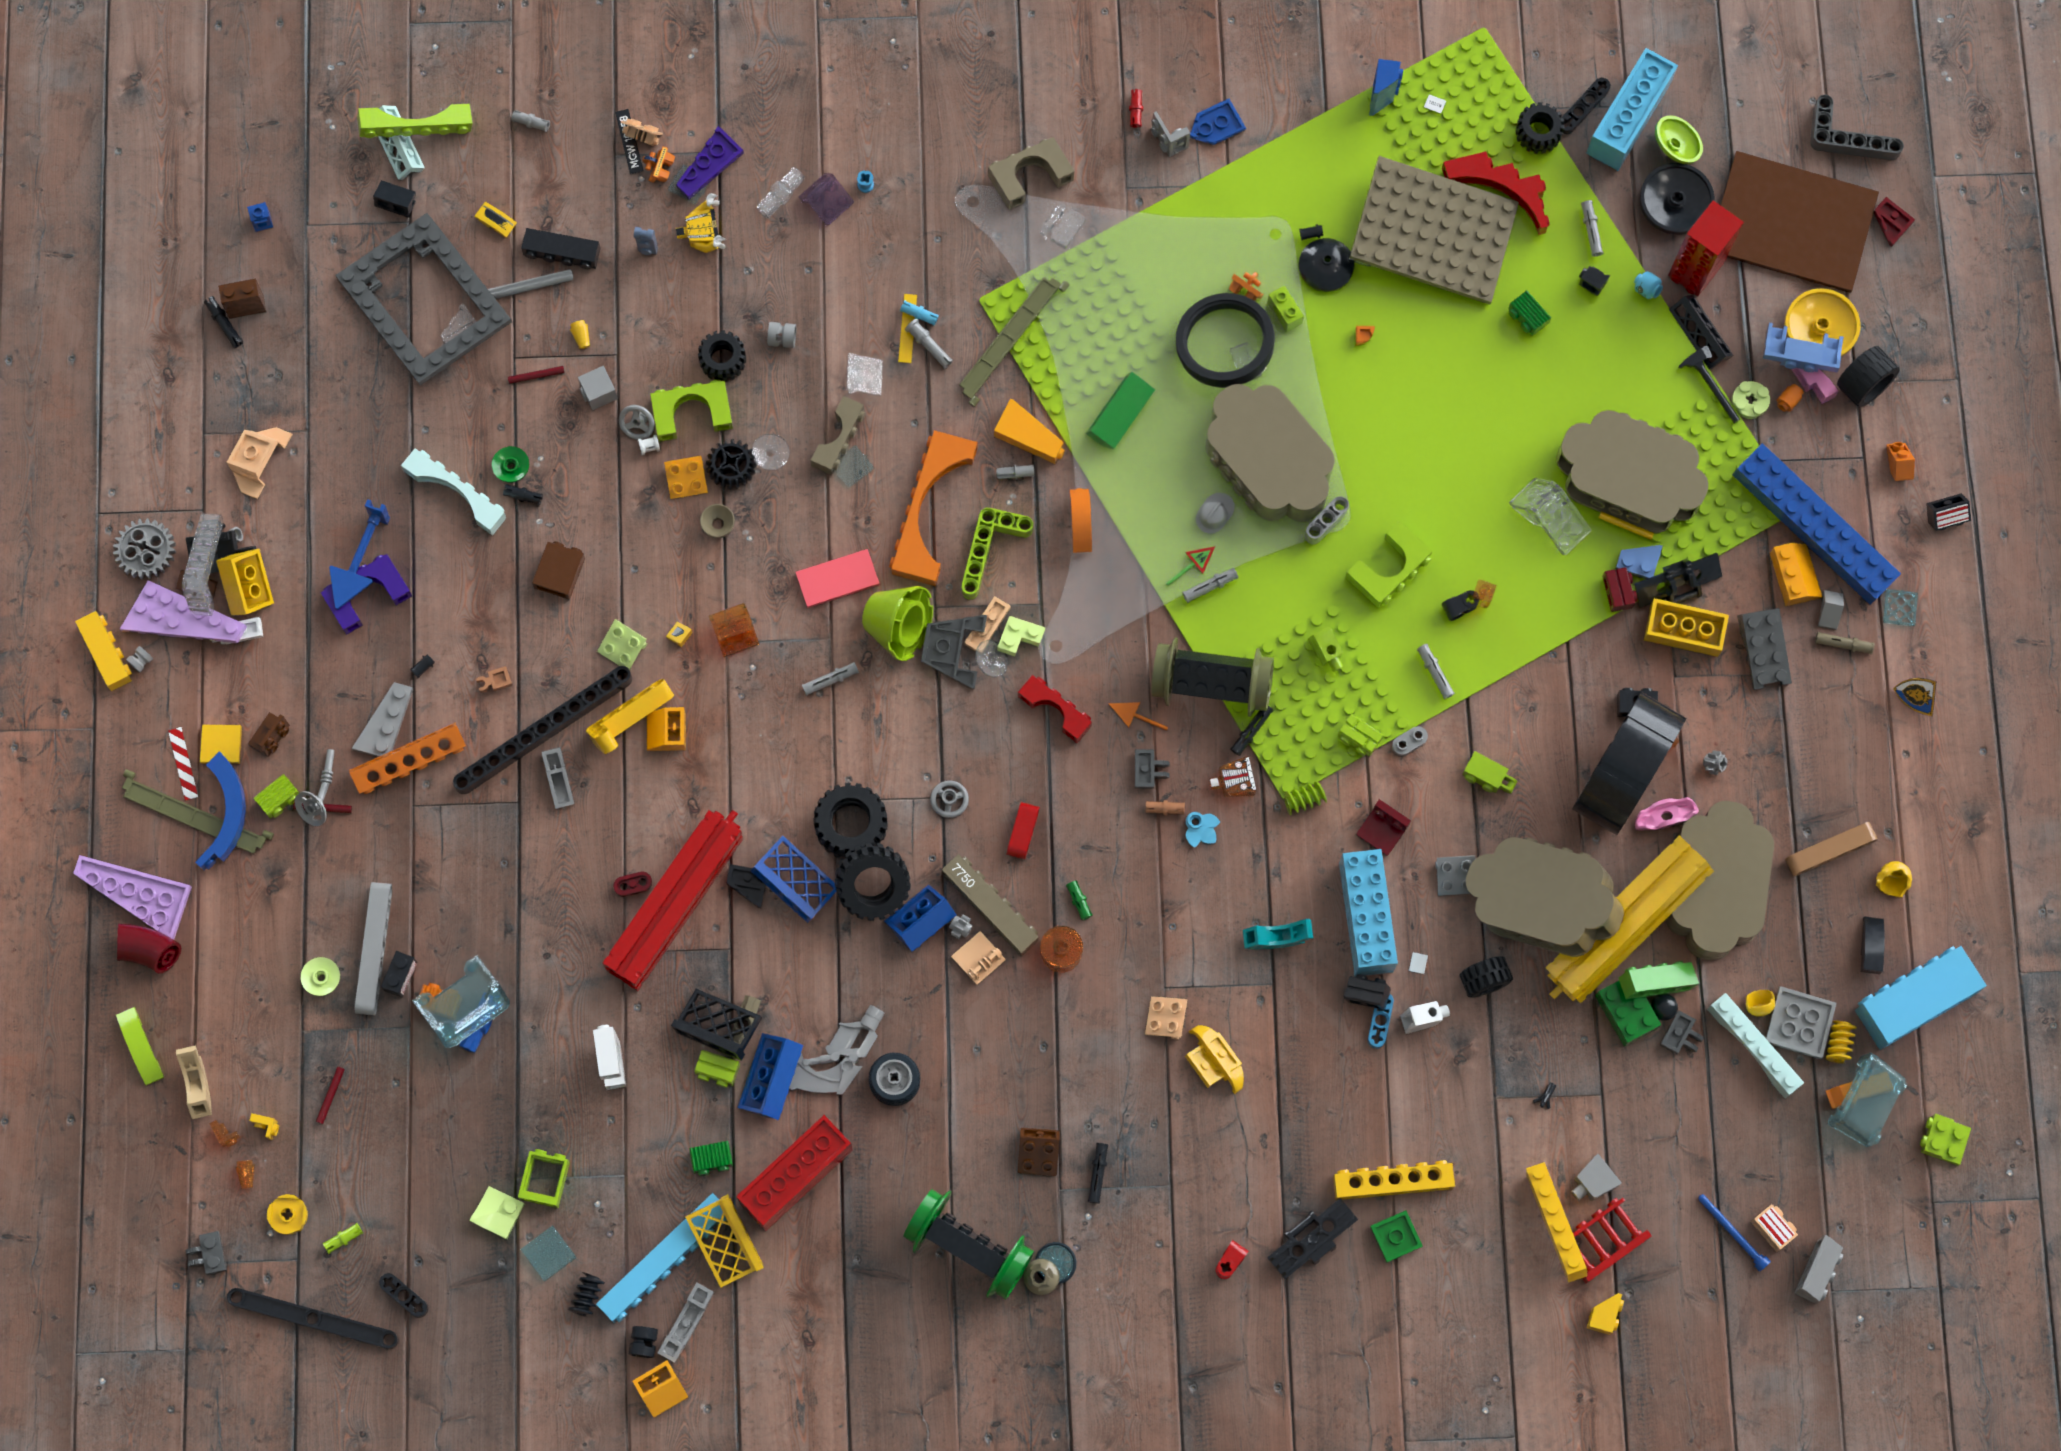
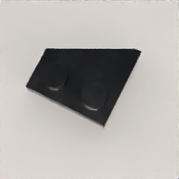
[726,864,766,908]

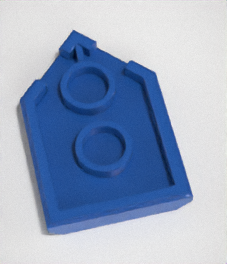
[1190,98,1246,145]

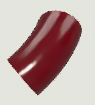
[117,924,182,974]

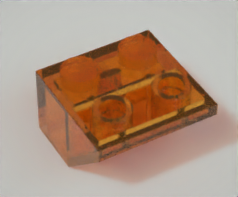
[708,603,760,657]

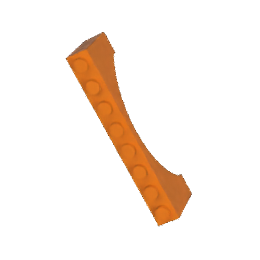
[889,430,978,587]

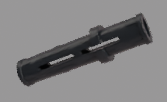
[204,296,243,348]
[1230,706,1274,756]
[1087,1143,1109,1204]

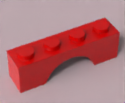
[1018,675,1092,743]

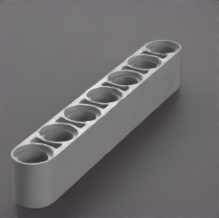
[355,882,392,1015]

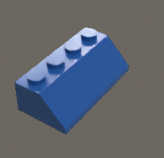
[738,1033,803,1120]

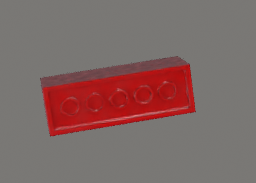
[1668,200,1744,297]
[736,1115,853,1232]

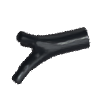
[1533,1082,1556,1109]

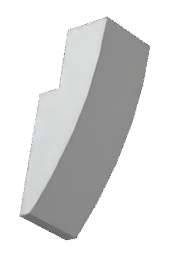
[541,747,574,809]

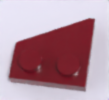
[1874,197,1915,247]

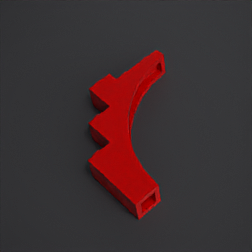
[1442,152,1550,235]

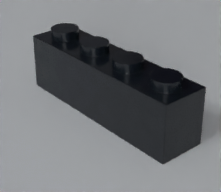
[521,228,601,269]

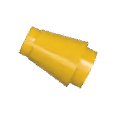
[570,320,590,349]

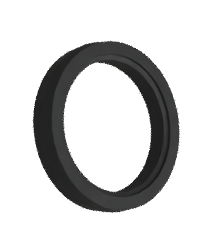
[1176,293,1275,388]

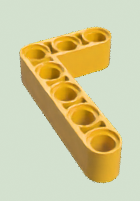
[586,679,674,754]

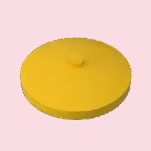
[1784,289,1860,357]

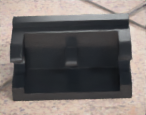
[373,180,416,218]

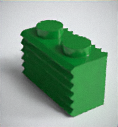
[1508,290,1551,336]
[689,1141,733,1176]

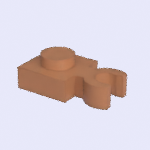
[476,666,512,692]

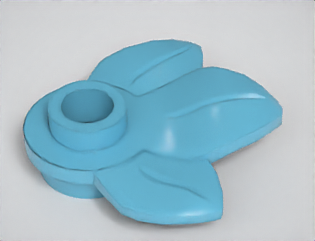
[1186,812,1220,848]

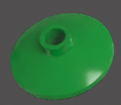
[492,446,530,483]

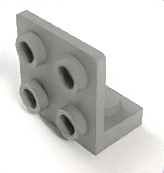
[1150,111,1190,157]

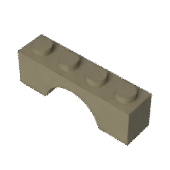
[811,396,866,475]

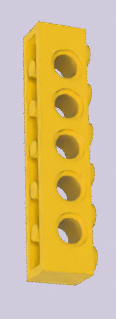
[1333,1160,1455,1200]

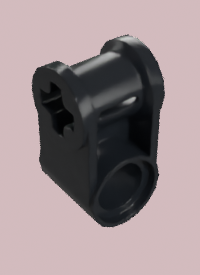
[1441,590,1479,621]

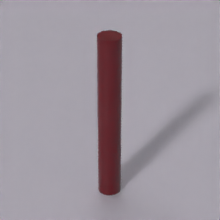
[508,366,565,384]
[293,802,352,813]
[316,1067,345,1124]

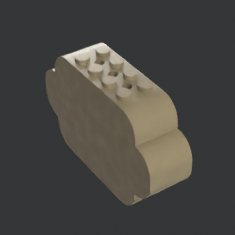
[1205,384,1335,522]
[1557,410,1708,534]
[1665,801,1774,960]
[1466,837,1624,957]

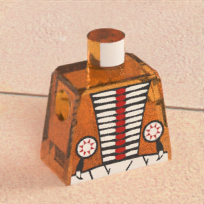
[1209,756,1256,797]

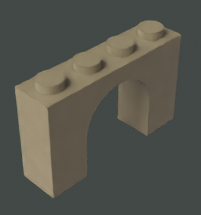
[988,137,1075,210]

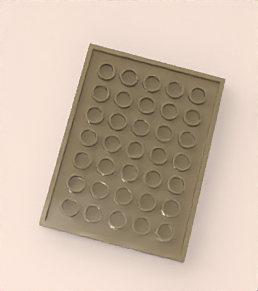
[1349,156,1519,305]

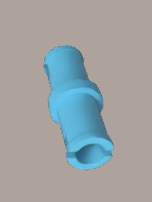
[900,300,939,326]

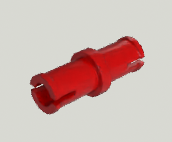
[1129,89,1144,128]

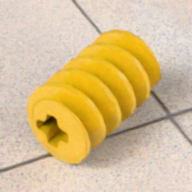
[1826,1020,1857,1064]

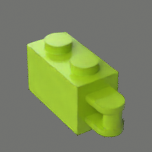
[1462,751,1518,794]

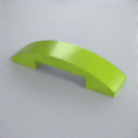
[116,1007,165,1086]

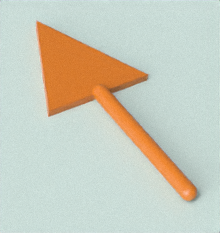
[1108,702,1168,730]

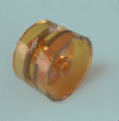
[1040,926,1083,973]

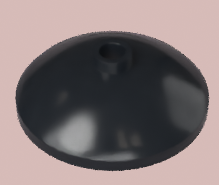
[1298,238,1354,292]

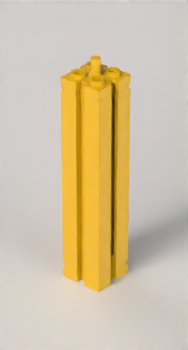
[1545,835,1714,1003]

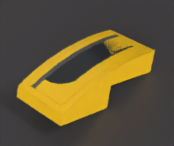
[474,202,517,238]

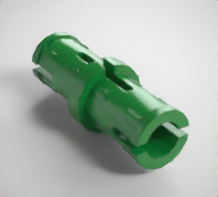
[1066,880,1093,920]

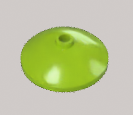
[1655,116,1703,164]

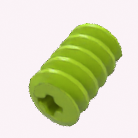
[1284,781,1327,816]

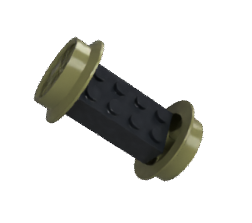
[1151,637,1274,717]

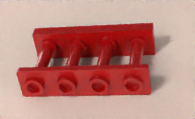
[1573,1198,1652,1284]

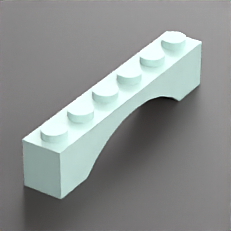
[401,448,506,536]
[1707,993,1804,1099]

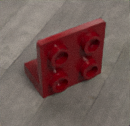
[1356,799,1411,856]

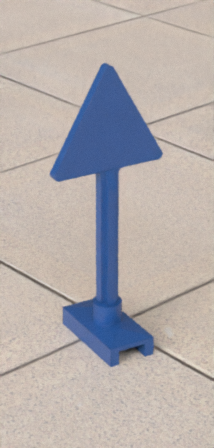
[329,499,390,610]

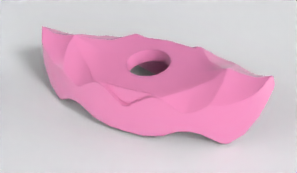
[1635,797,1699,830]

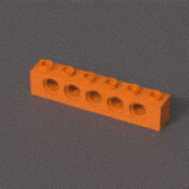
[349,722,466,794]

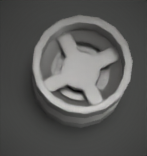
[126,646,153,673]

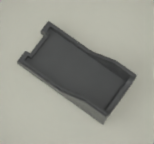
[1737,608,1792,690]

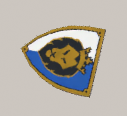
[1893,678,1937,716]

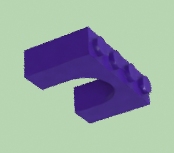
[320,554,412,635]

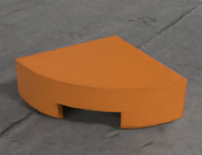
[1356,326,1375,346]

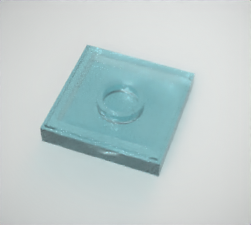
[521,1225,577,1282]

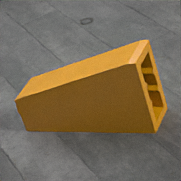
[994,398,1065,464]

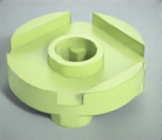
[1731,381,1770,419]

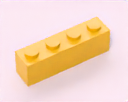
[75,611,132,691]

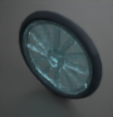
[1035,1242,1077,1284]

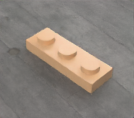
[964,596,1011,654]

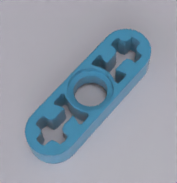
[1368,994,1394,1049]

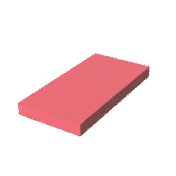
[795,549,880,608]

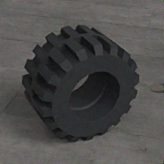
[1515,102,1564,154]
[698,330,746,382]
[1459,956,1513,998]

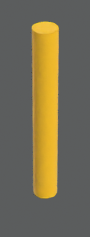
[1599,511,1654,540]

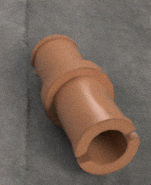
[1146,800,1185,816]

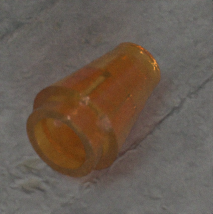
[235,1160,255,1189]

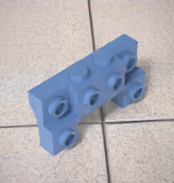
[1763,323,1844,373]

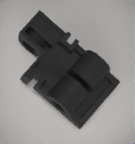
[186,530,257,575]

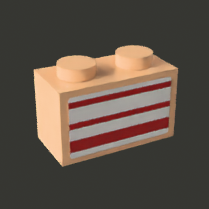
[1751,1204,1798,1252]

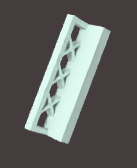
[378,105,425,180]

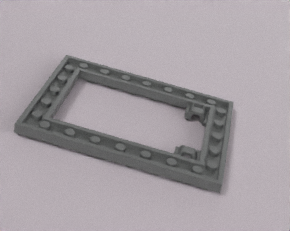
[335,213,512,385]

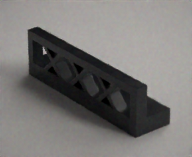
[1669,295,1734,370]

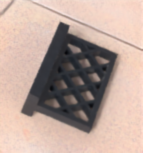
[671,989,762,1061]

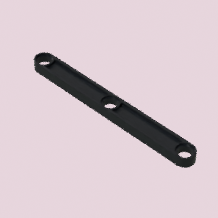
[227,1288,399,1349]

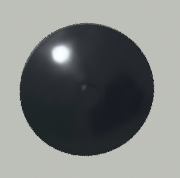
[1640,163,1715,235]

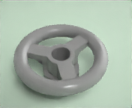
[619,405,655,440]
[930,780,969,818]

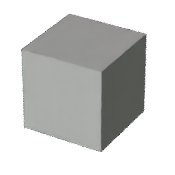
[578,366,618,410]

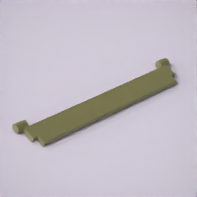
[959,277,1070,407]
[122,769,274,854]

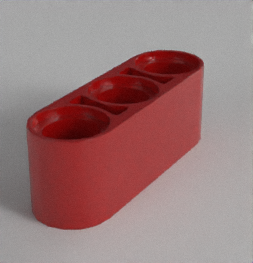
[1006,802,1040,860]

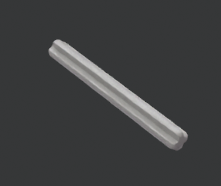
[488,269,573,299]

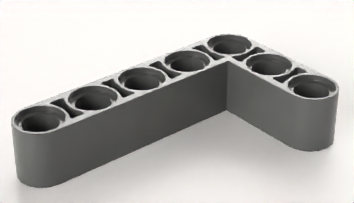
[1810,94,1904,160]

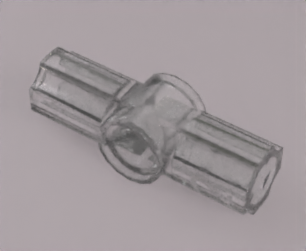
[756,167,805,218]

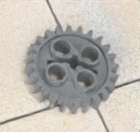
[113,518,176,580]

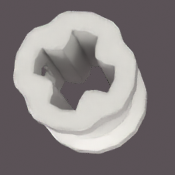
[638,435,660,455]

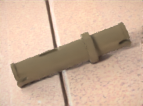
[1815,632,1875,655]

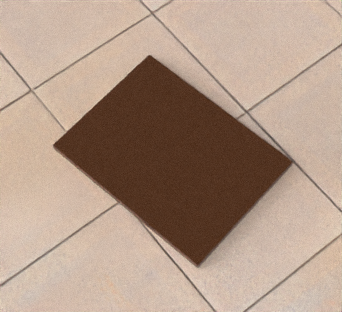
[1721,151,1879,293]

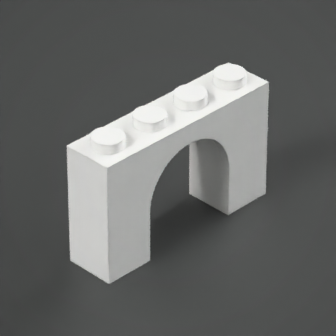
[593,1025,626,1090]

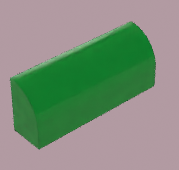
[1085,372,1156,449]

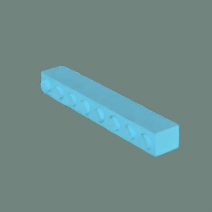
[596,1193,727,1323]

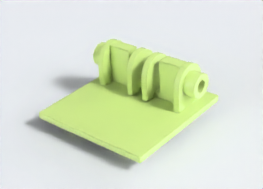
[597,619,647,670]

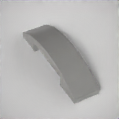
[658,1282,714,1363]

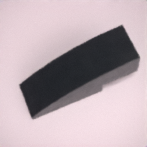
[1860,916,1885,975]

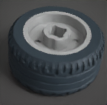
[869,1052,920,1106]

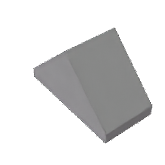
[1818,590,1844,630]

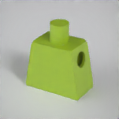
[1308,626,1343,672]

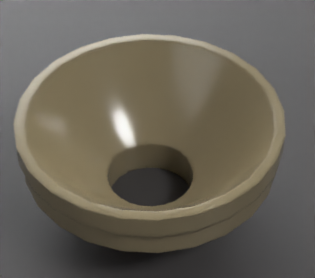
[700,504,735,538]
[1023,1259,1060,1295]

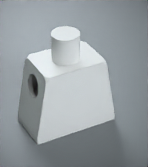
[1400,1001,1450,1034]

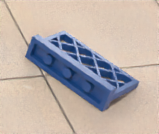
[751,836,837,923]

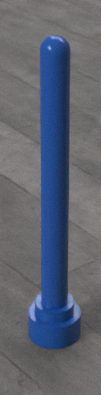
[1698,1195,1771,1272]

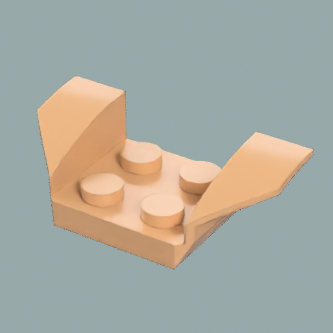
[227,427,293,499]

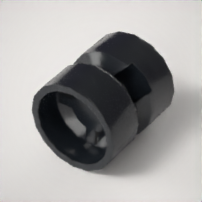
[629,1326,658,1358]

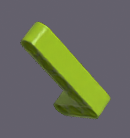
[962,508,1033,600]

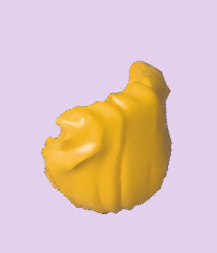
[1876,861,1912,898]

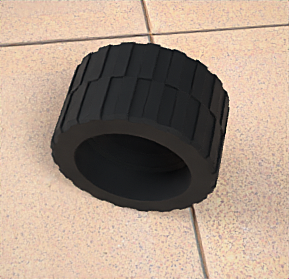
[1837,346,1900,407]

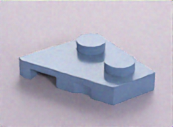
[1615,545,1663,579]

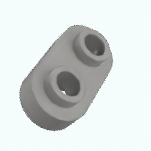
[1392,726,1428,756]

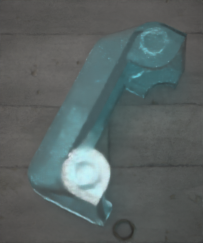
[412,955,510,1048]
[1827,1053,1907,1147]

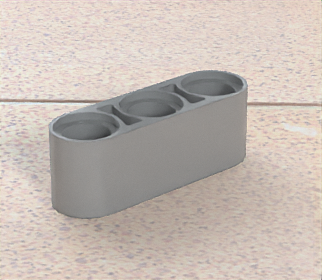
[1305,496,1349,544]

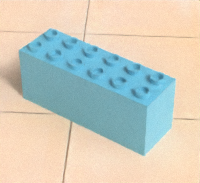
[1586,48,1678,171]
[1339,849,1398,977]
[1855,946,1987,1050]

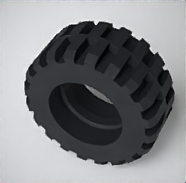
[813,783,888,858]
[834,843,911,921]

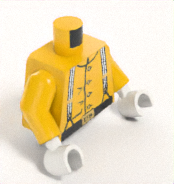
[676,193,726,253]

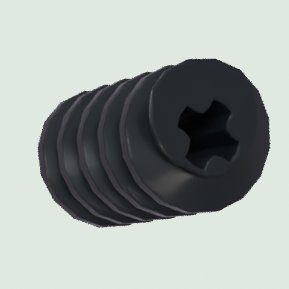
[568,1272,605,1317]

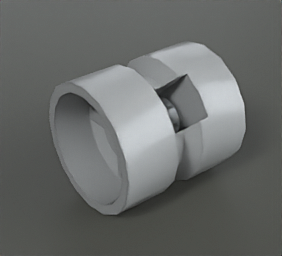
[767,322,796,348]

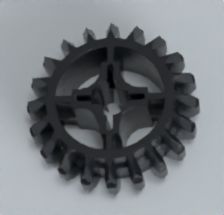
[706,439,757,490]

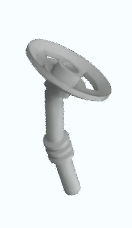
[295,749,335,826]

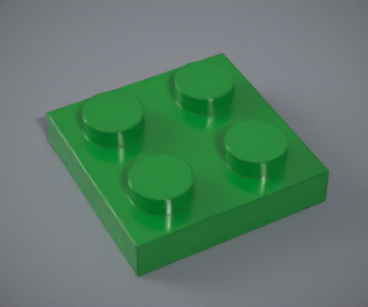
[1370,1210,1423,1263]

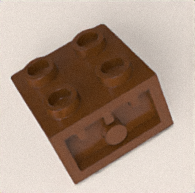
[248,712,290,757]
[1018,1128,1060,1176]

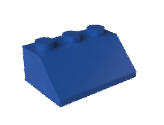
[1369,59,1403,116]
[884,885,956,951]

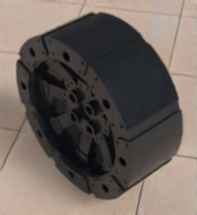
[1572,692,1687,835]

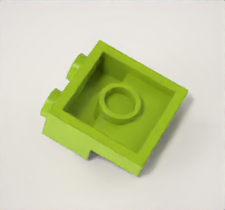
[1920,1113,1971,1166]

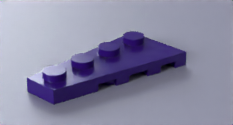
[676,126,744,199]

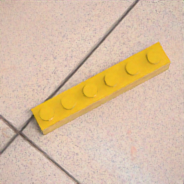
[1526,1162,1587,1283]

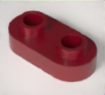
[613,871,652,897]

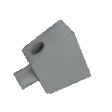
[1571,1154,1622,1201]

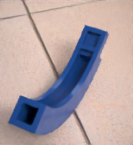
[195,751,246,871]

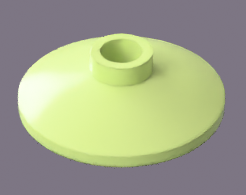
[301,957,340,996]

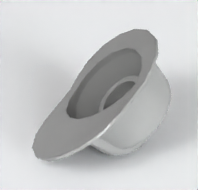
[1196,493,1235,533]

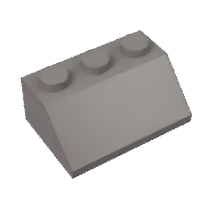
[1794,1235,1844,1304]

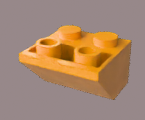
[647,707,686,751]
[632,1361,688,1418]

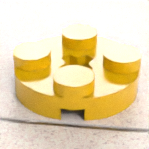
[267,1194,308,1235]

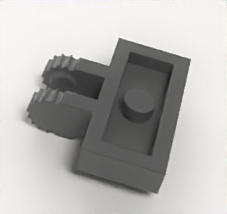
[1135,749,1170,789]
[1660,1010,1704,1054]
[185,1231,227,1275]

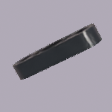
[379,1273,428,1318]

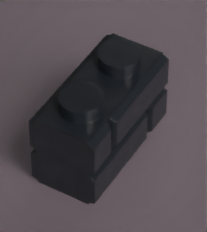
[1344,974,1391,1010]

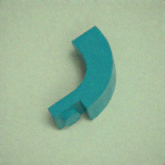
[1243,919,1313,950]

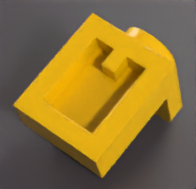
[249,1113,279,1140]

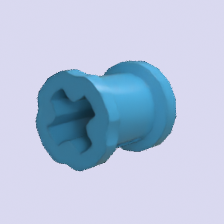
[857,170,874,193]

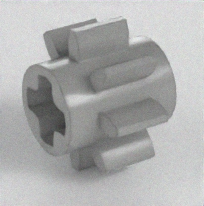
[1703,750,1727,775]
[949,914,973,939]

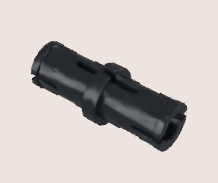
[503,484,543,505]

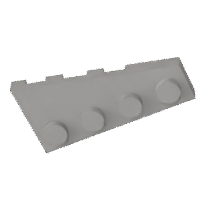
[352,682,413,757]

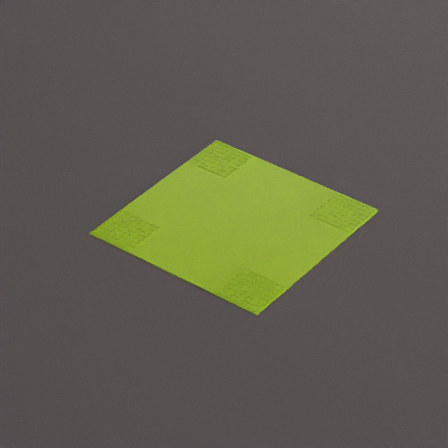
[979,28,1780,800]

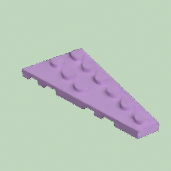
[120,580,247,643]
[73,855,192,939]

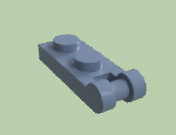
[634,227,658,255]

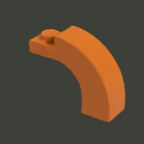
[1070,488,1092,553]

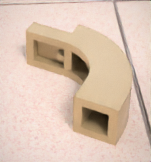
[176,1045,212,1119]

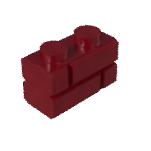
[1602,567,1637,612]

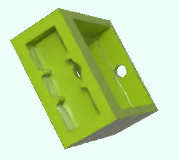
[518,1149,570,1208]

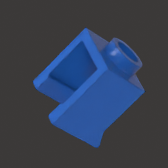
[247,202,273,232]

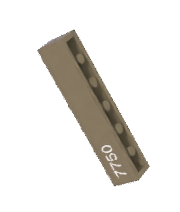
[942,854,1039,957]

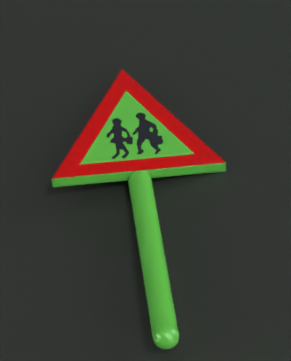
[1166,546,1215,586]

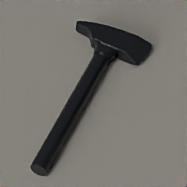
[1678,346,1740,424]

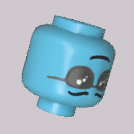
[1634,271,1663,299]

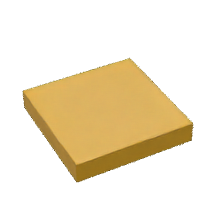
[200,725,242,764]

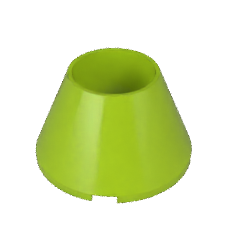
[862,586,933,661]

